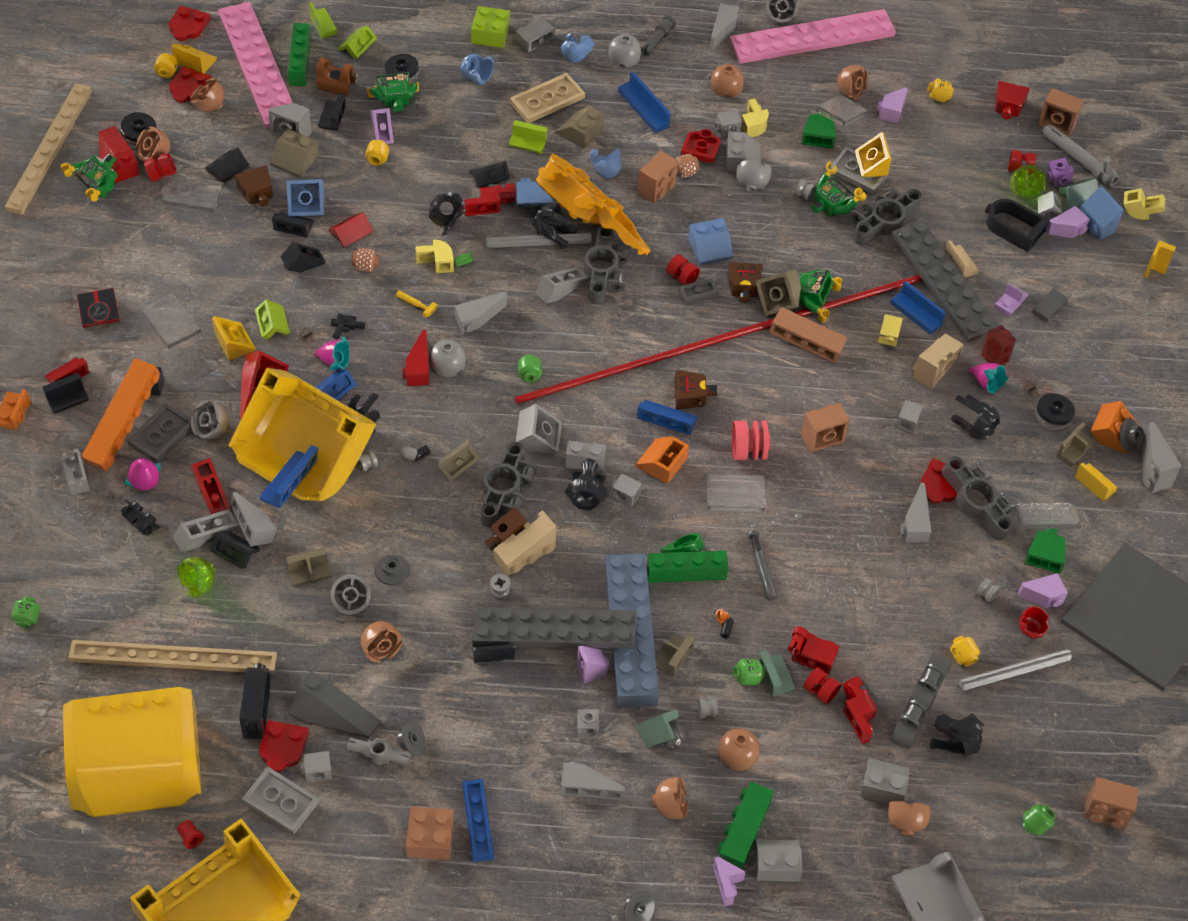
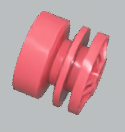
[732,420,770,461]

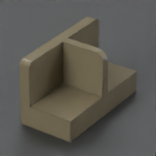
[1057,422,1095,467]
[438,438,481,481]
[286,547,331,587]
[656,634,696,677]

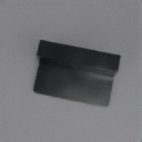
[318,93,346,131]
[205,147,249,183]
[469,161,510,187]
[272,212,314,238]
[42,373,89,414]
[210,531,260,569]
[472,644,515,663]

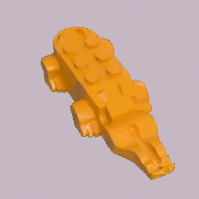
[536,154,650,256]

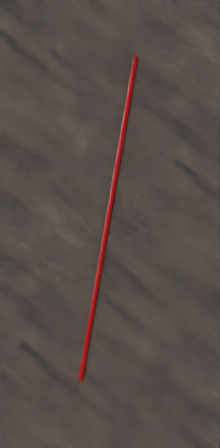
[514,275,923,404]

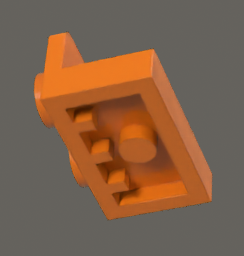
[0,389,31,430]

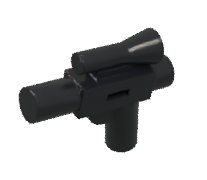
[331,313,366,339]

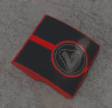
[77,288,120,328]

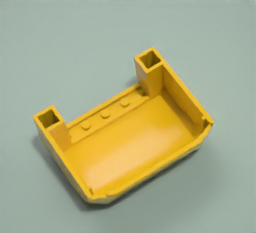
[229,368,376,501]
[63,687,202,817]
[130,818,301,921]

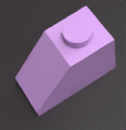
[877,88,908,124]
[371,108,394,144]
[1046,206,1090,238]
[1018,573,1068,608]
[577,646,610,684]

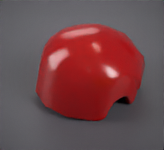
[1019,606,1049,639]

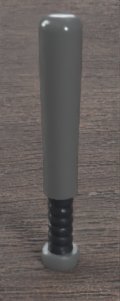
[748,530,777,601]

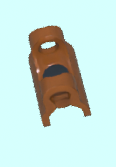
[316,57,357,97]

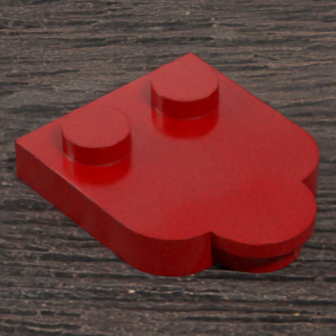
[168,5,211,41]
[169,66,213,103]
[680,129,721,164]
[920,458,957,504]
[259,720,309,772]

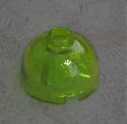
[1010,165,1046,200]
[177,557,216,598]

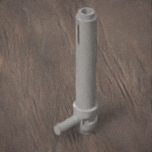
[1042,125,1119,187]

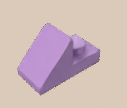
[994,284,1029,317]
[713,857,745,906]

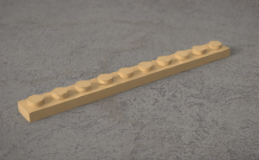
[5,83,92,215]
[68,640,277,674]

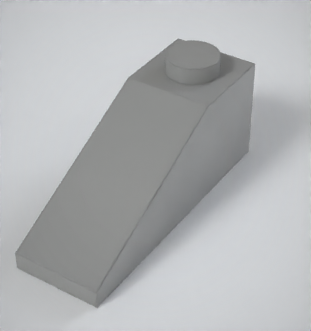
[710,3,742,50]
[535,267,589,303]
[454,291,507,333]
[901,483,931,542]
[230,492,277,547]
[173,509,239,553]
[561,762,625,800]

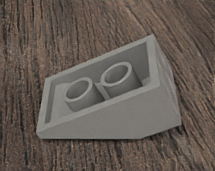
[1141,421,1181,493]

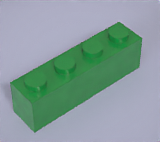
[288,23,311,86]
[646,550,729,583]
[716,781,774,870]

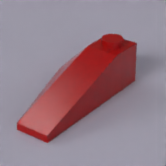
[240,350,289,420]

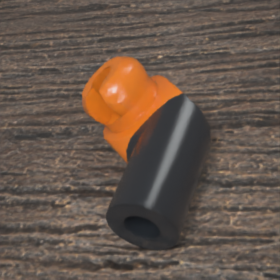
[715,609,734,639]

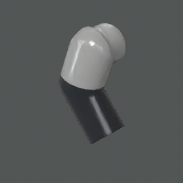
[401,445,431,461]

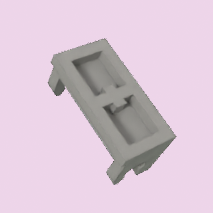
[62,448,90,496]

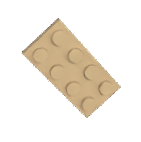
[510,73,585,123]

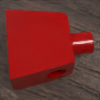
[995,81,1030,120]

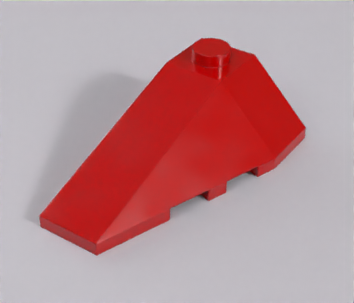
[99,126,140,184]

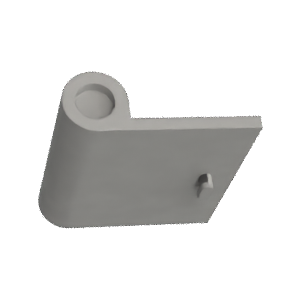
[891,852,986,921]

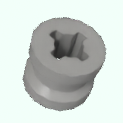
[795,179,816,201]
[357,449,378,472]
[490,574,510,599]
[976,578,1001,603]
[698,697,718,719]

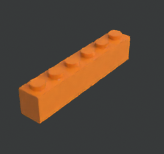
[81,358,160,472]

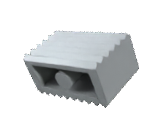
[516,17,555,53]
[565,440,606,472]

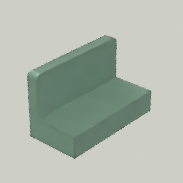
[1058,178,1098,207]
[758,650,795,696]
[636,709,680,748]

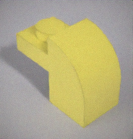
[741,99,769,137]
[1124,188,1165,220]
[415,240,454,273]
[878,314,903,347]

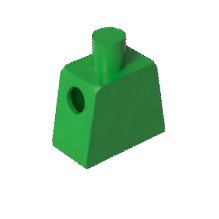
[801,110,836,149]
[1024,526,1065,574]

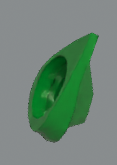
[660,533,705,553]

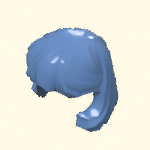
[561,34,594,63]
[460,54,494,85]
[590,148,622,179]

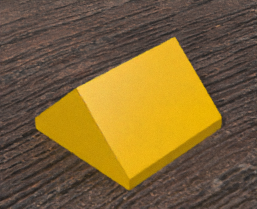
[172,43,217,73]
[855,132,891,177]
[212,316,256,361]

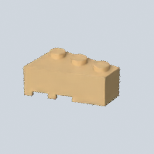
[913,333,964,389]
[494,510,556,576]

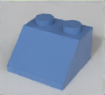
[516,178,553,206]
[287,179,325,216]
[1080,186,1124,240]
[688,218,733,265]

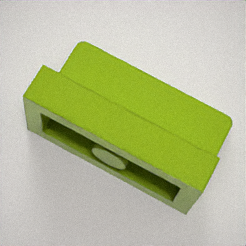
[308,2,337,39]
[338,25,377,59]
[509,120,548,154]
[255,299,290,340]

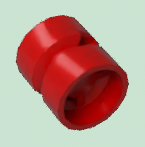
[1008,149,1037,176]
[144,152,177,182]
[666,254,700,285]
[803,667,842,705]

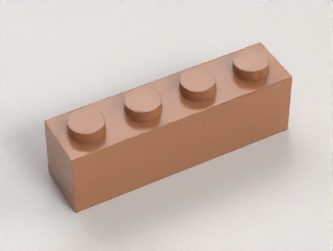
[769,307,847,364]

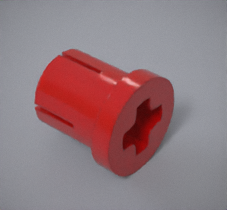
[177,820,204,849]

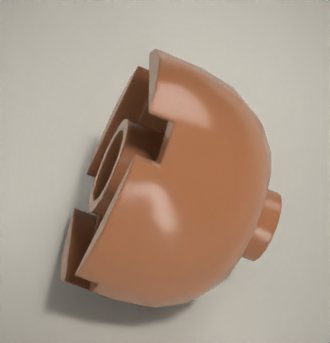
[710,64,744,97]
[837,65,868,100]
[190,78,225,112]
[136,127,170,161]
[360,621,402,663]
[718,728,760,771]
[652,777,688,820]
[888,801,931,836]

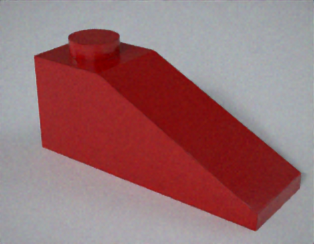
[402,330,429,386]
[191,458,231,514]

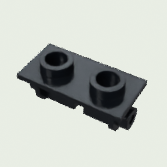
[121,500,160,535]

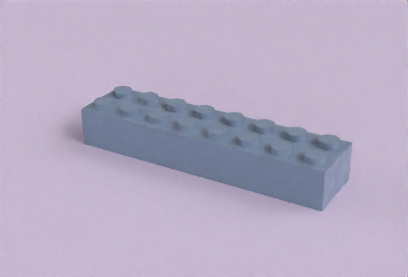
[605,554,659,708]

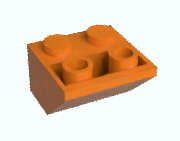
[1091,401,1140,454]
[635,436,689,484]

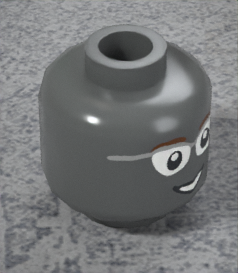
[661,719,688,749]

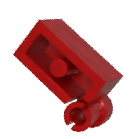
[787,626,840,675]

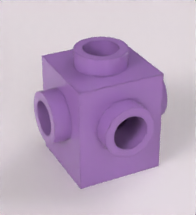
[1047,158,1074,188]

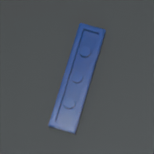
[462,779,494,862]

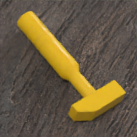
[396,290,438,318]

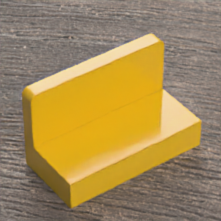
[1144,240,1176,278]
[1075,463,1118,501]

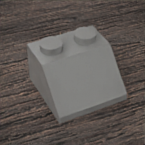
[268,103,312,138]
[726,131,761,172]
[516,404,562,454]
[860,758,909,803]
[755,839,802,882]

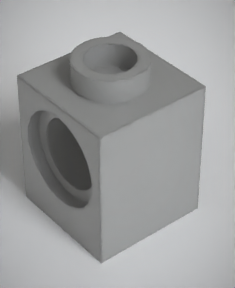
[714,110,742,138]
[1037,191,1062,221]
[896,400,923,434]
[610,474,642,508]
[577,709,599,740]
[300,751,332,782]

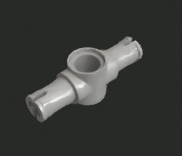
[347,737,411,766]

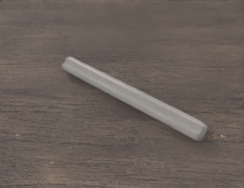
[486,233,592,248]
[959,649,1072,691]

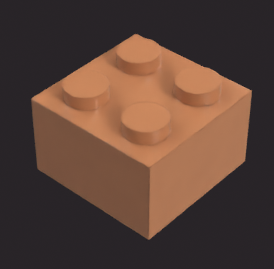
[1038,88,1084,137]
[637,150,678,204]
[801,403,849,453]
[1084,777,1139,829]
[406,807,454,860]

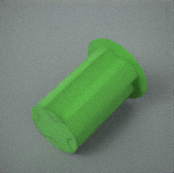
[453,250,474,268]

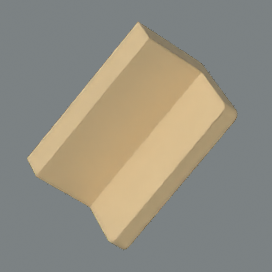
[945,240,979,278]

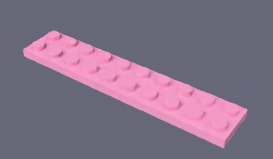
[218,2,293,129]
[729,9,896,64]

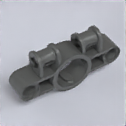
[851,187,922,245]
[584,226,630,304]
[481,442,538,528]
[942,456,1016,540]
[891,652,952,750]

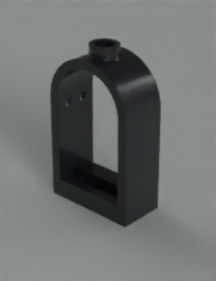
[985,199,1049,252]
[239,663,270,739]

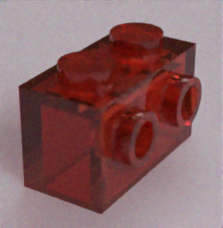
[981,325,1016,365]

